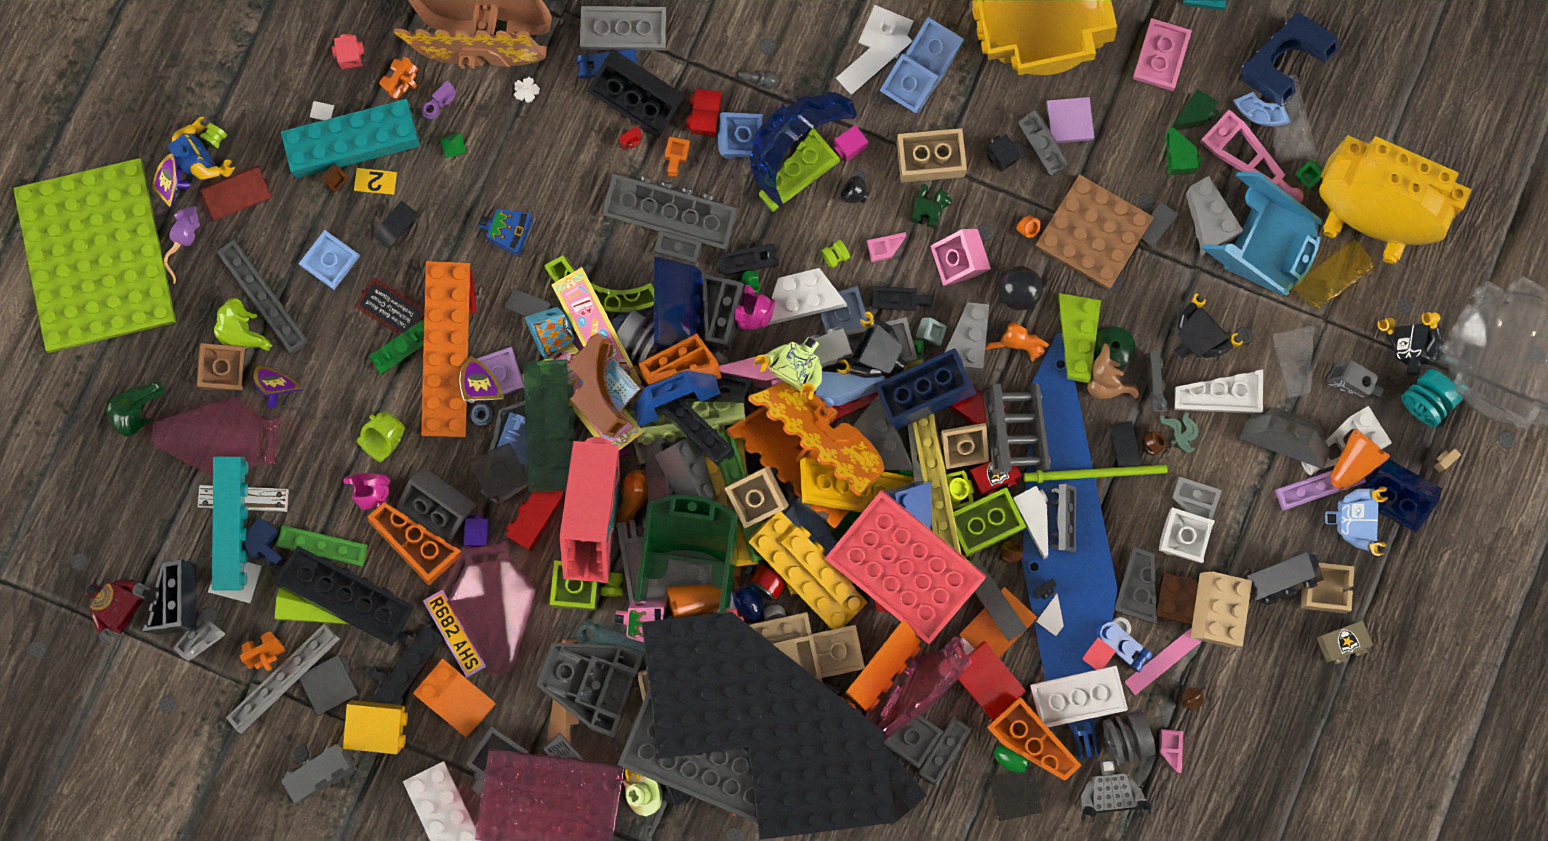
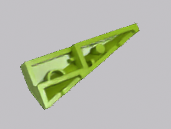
[275,588,350,625]

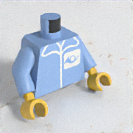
[1325,487,1388,556]

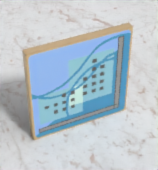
[605,358,641,412]

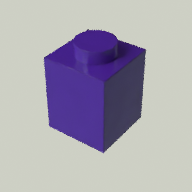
[464,515,490,548]

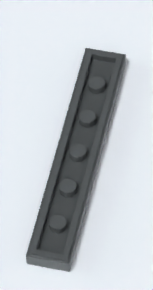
[216,240,309,355]

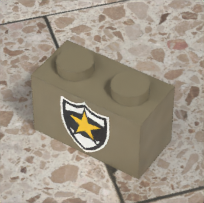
[1317,621,1373,664]

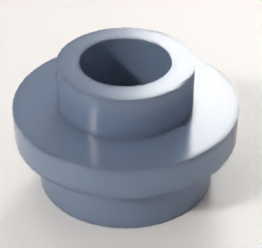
[470,404,493,426]

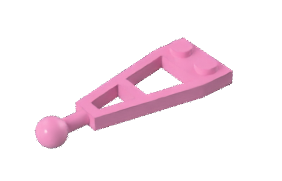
[1200,109,1304,203]

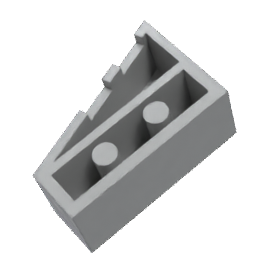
[1186,176,1243,258]
[945,302,989,374]
[795,327,854,368]

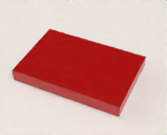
[950,641,1026,721]

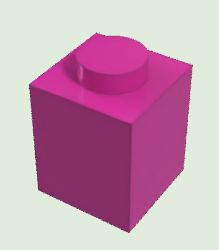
[834,125,868,162]

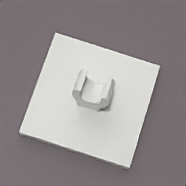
[858,5,914,59]

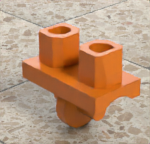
[379,57,418,101]
[239,631,285,671]

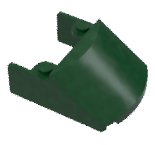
[634,495,738,614]

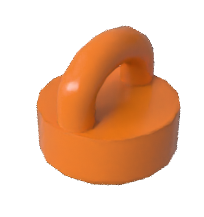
[1016,215,1040,238]

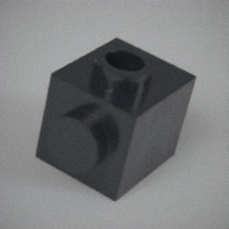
[987,134,1021,172]

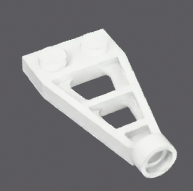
[1301,406,1392,475]

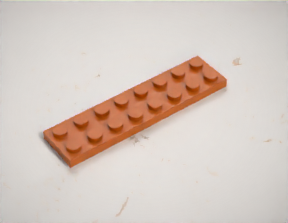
[421,261,470,438]

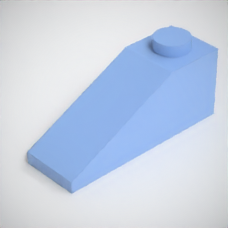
[816,372,885,407]

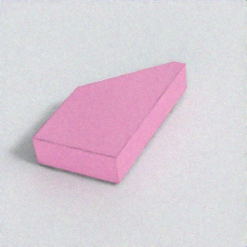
[867,232,906,262]
[1159,729,1183,773]

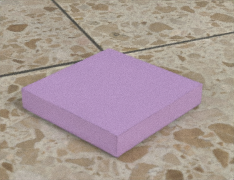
[1046,97,1094,143]
[476,347,526,402]

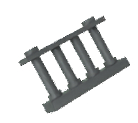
[982,383,1051,475]

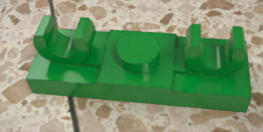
[368,320,424,375]

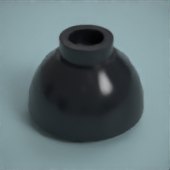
[841,175,869,203]

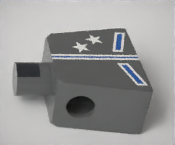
[1326,360,1383,400]

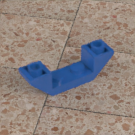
[634,370,721,427]

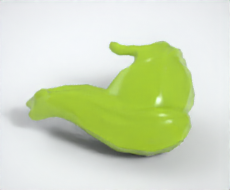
[214,298,272,351]

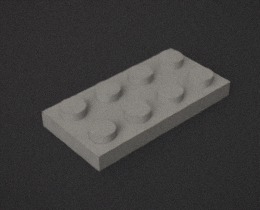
[580,6,666,51]

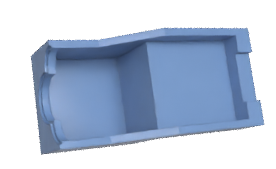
[880,17,966,113]

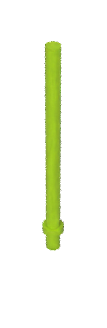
[1023,465,1167,483]

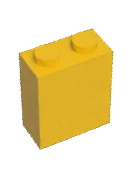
[343,700,408,754]

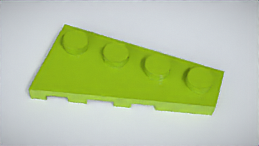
[1057,293,1101,383]

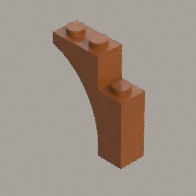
[568,333,628,438]

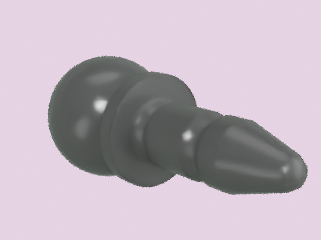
[738,71,778,89]

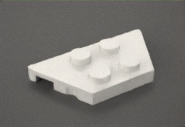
[768,268,847,325]

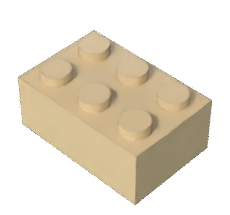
[896,128,967,183]
[1190,572,1252,647]

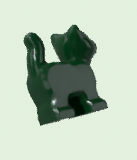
[911,184,952,229]

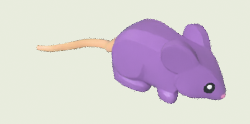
[163,206,200,284]

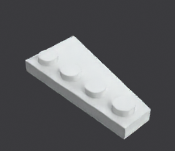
[1174,370,1263,414]

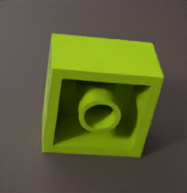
[550,560,599,611]

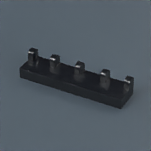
[658,397,734,466]

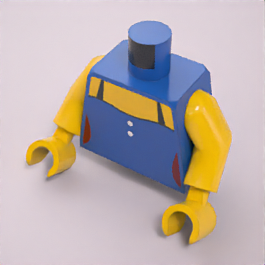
[168,117,235,180]

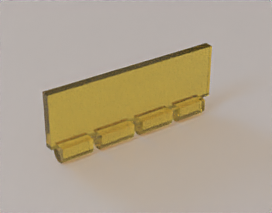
[1293,239,1374,310]

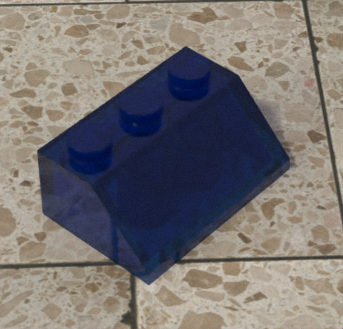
[1363,458,1442,532]

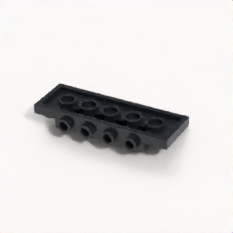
[274,545,414,646]

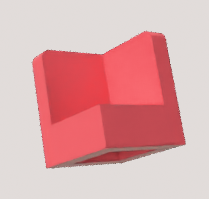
[1083,638,1116,670]

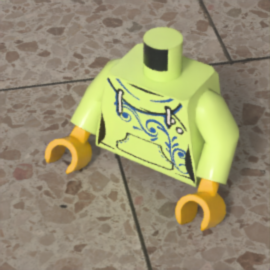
[753,337,822,400]

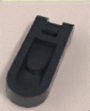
[718,243,779,275]

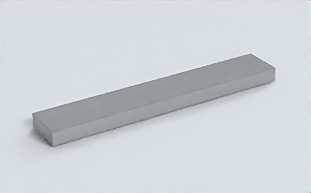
[226,623,340,734]

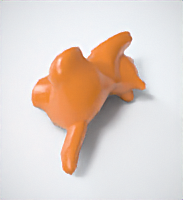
[985,322,1049,362]

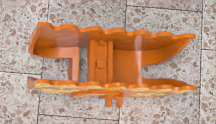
[726,382,885,528]

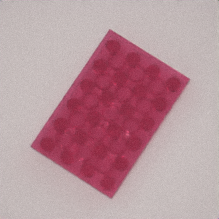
[474,749,624,841]

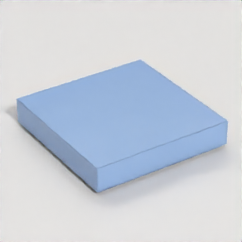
[298,230,360,290]

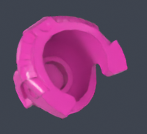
[735,285,775,330]
[343,473,390,509]

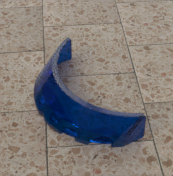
[750,92,857,207]

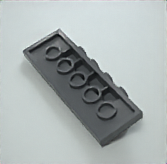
[602,173,738,250]

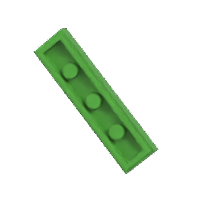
[276,525,368,567]

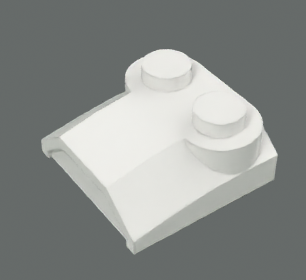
[1159,508,1215,563]

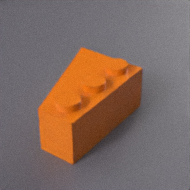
[639,334,721,386]

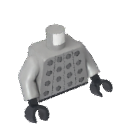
[1081,761,1151,822]

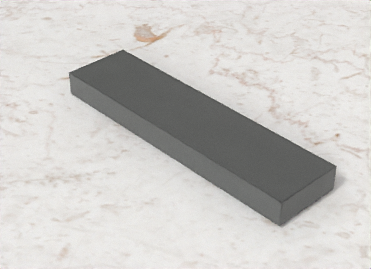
[970,557,1027,642]

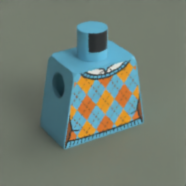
[525,307,574,359]

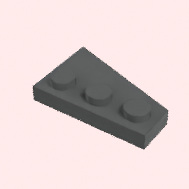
[1114,547,1157,624]

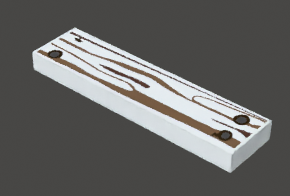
[198,485,289,512]

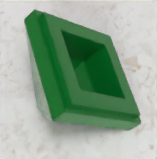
[440,132,466,158]

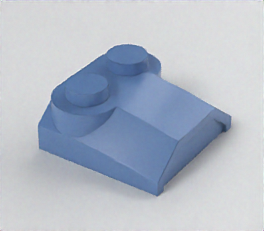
[717,112,765,159]

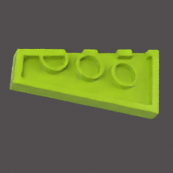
[759,128,840,212]

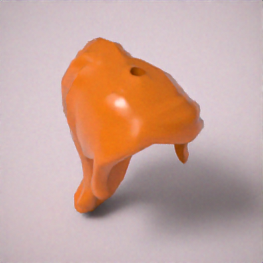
[616,469,648,532]

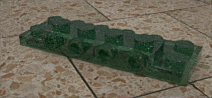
[523,359,575,494]

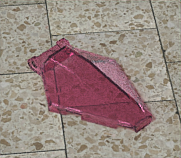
[150,397,281,477]
[447,541,536,674]
[877,637,971,741]

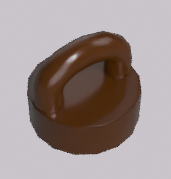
[1143,431,1166,456]
[1001,541,1024,563]
[1180,687,1204,710]

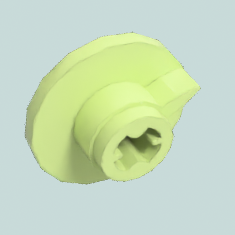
[622,774,662,816]

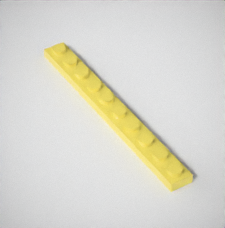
[903,359,961,554]

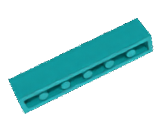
[212,456,248,591]

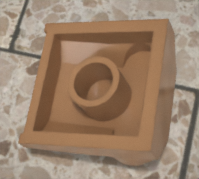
[197,343,245,391]

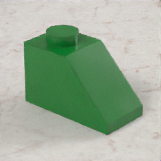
[1165,128,1201,175]

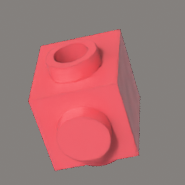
[332,34,364,69]

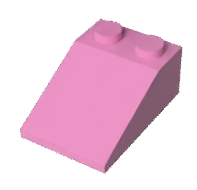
[719,354,785,389]

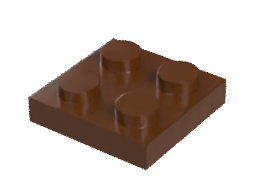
[1156,573,1199,625]

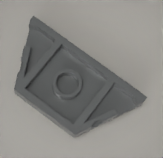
[853,395,914,471]

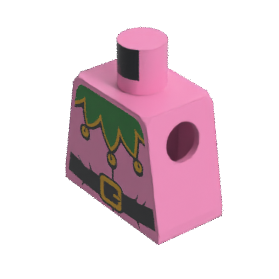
[615,599,668,642]

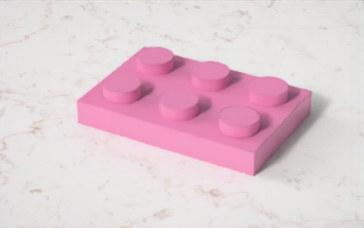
[1133,18,1192,91]

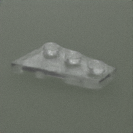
[1271,325,1314,398]

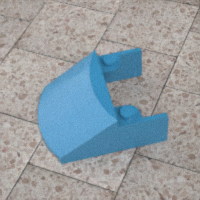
[1202,172,1322,296]

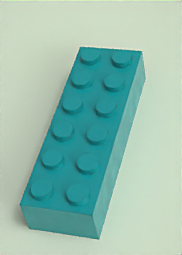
[281,99,420,179]

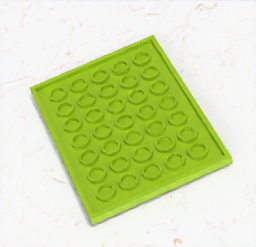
[13,158,176,353]

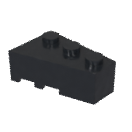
[143,560,196,635]

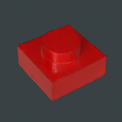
[618,126,642,150]

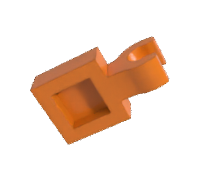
[665,137,690,178]

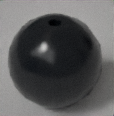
[998,266,1043,311]

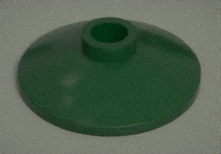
[1094,326,1136,369]

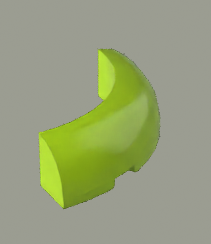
[544,255,661,312]

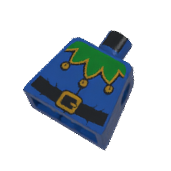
[478,209,533,257]

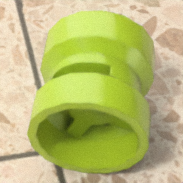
[821,239,850,269]
[601,572,624,597]

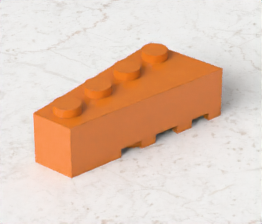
[368,502,462,586]

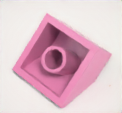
[931,229,991,286]

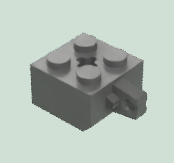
[466,726,531,795]

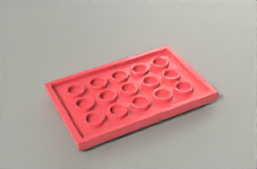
[825,490,987,644]

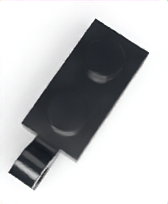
[872,286,932,311]

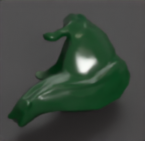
[106,382,165,437]

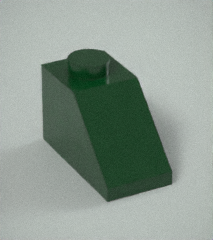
[1172,89,1219,131]

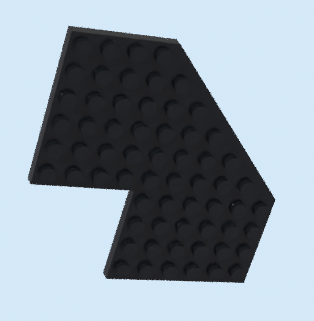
[642,612,896,840]

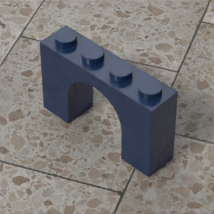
[1241,12,1339,107]

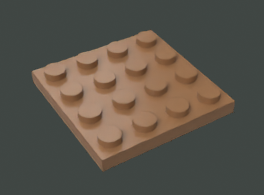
[1035,174,1154,291]

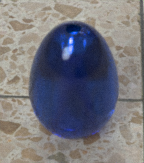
[733,587,763,623]

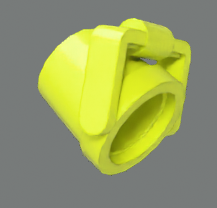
[946,471,974,510]

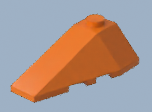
[987,697,1082,781]

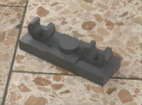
[1018,110,1070,176]
[1051,484,1076,553]

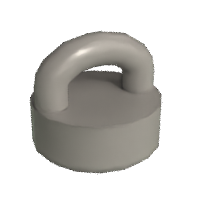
[763,605,786,621]

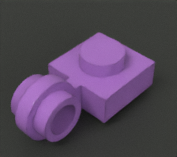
[422,81,456,119]

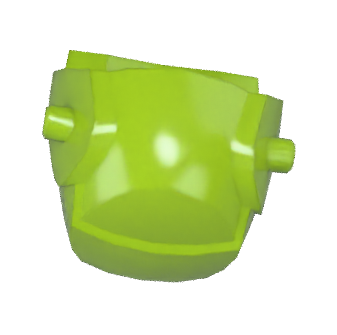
[357,411,405,462]

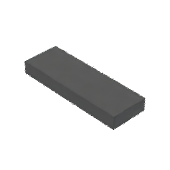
[917,717,972,786]

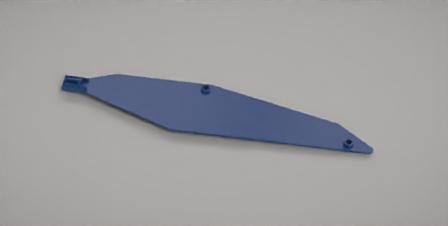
[1022,333,1118,759]

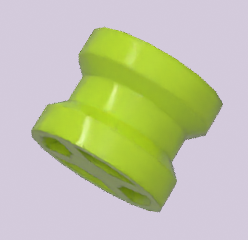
[199,123,227,149]

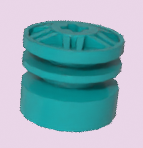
[1401,369,1463,427]

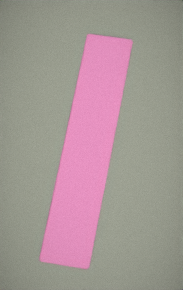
[1125,628,1202,695]

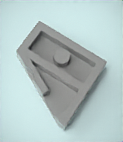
[1172,476,1222,520]
[173,613,225,661]

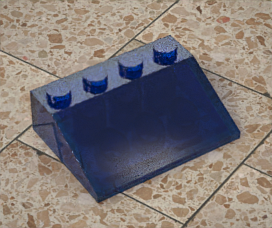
[654,257,704,350]

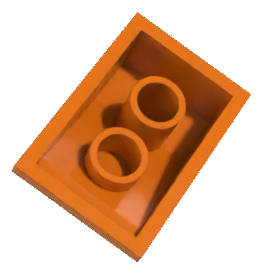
[413,659,496,738]

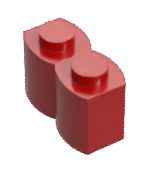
[686,88,722,137]

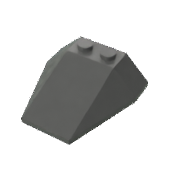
[536,643,644,738]

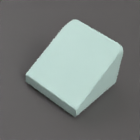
[916,318,947,346]

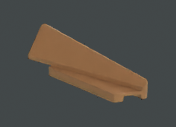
[546,639,581,745]

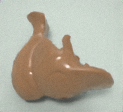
[1087,343,1139,399]

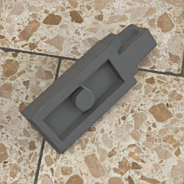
[1145,351,1167,413]

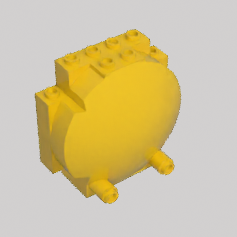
[972,0,1117,75]
[1319,135,1472,264]

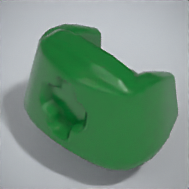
[742,271,760,293]

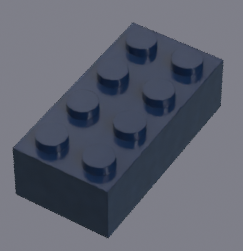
[875,348,977,430]

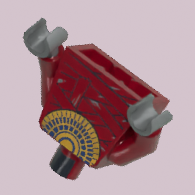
[86,580,150,645]

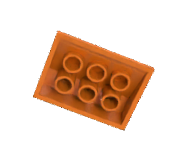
[844,620,921,712]

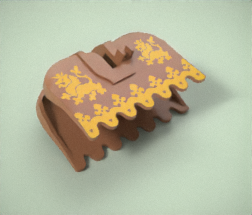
[393,0,552,69]

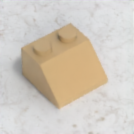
[939,423,989,469]

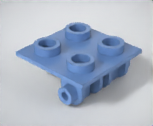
[495,412,551,469]

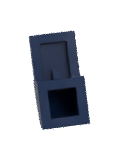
[245,517,286,567]

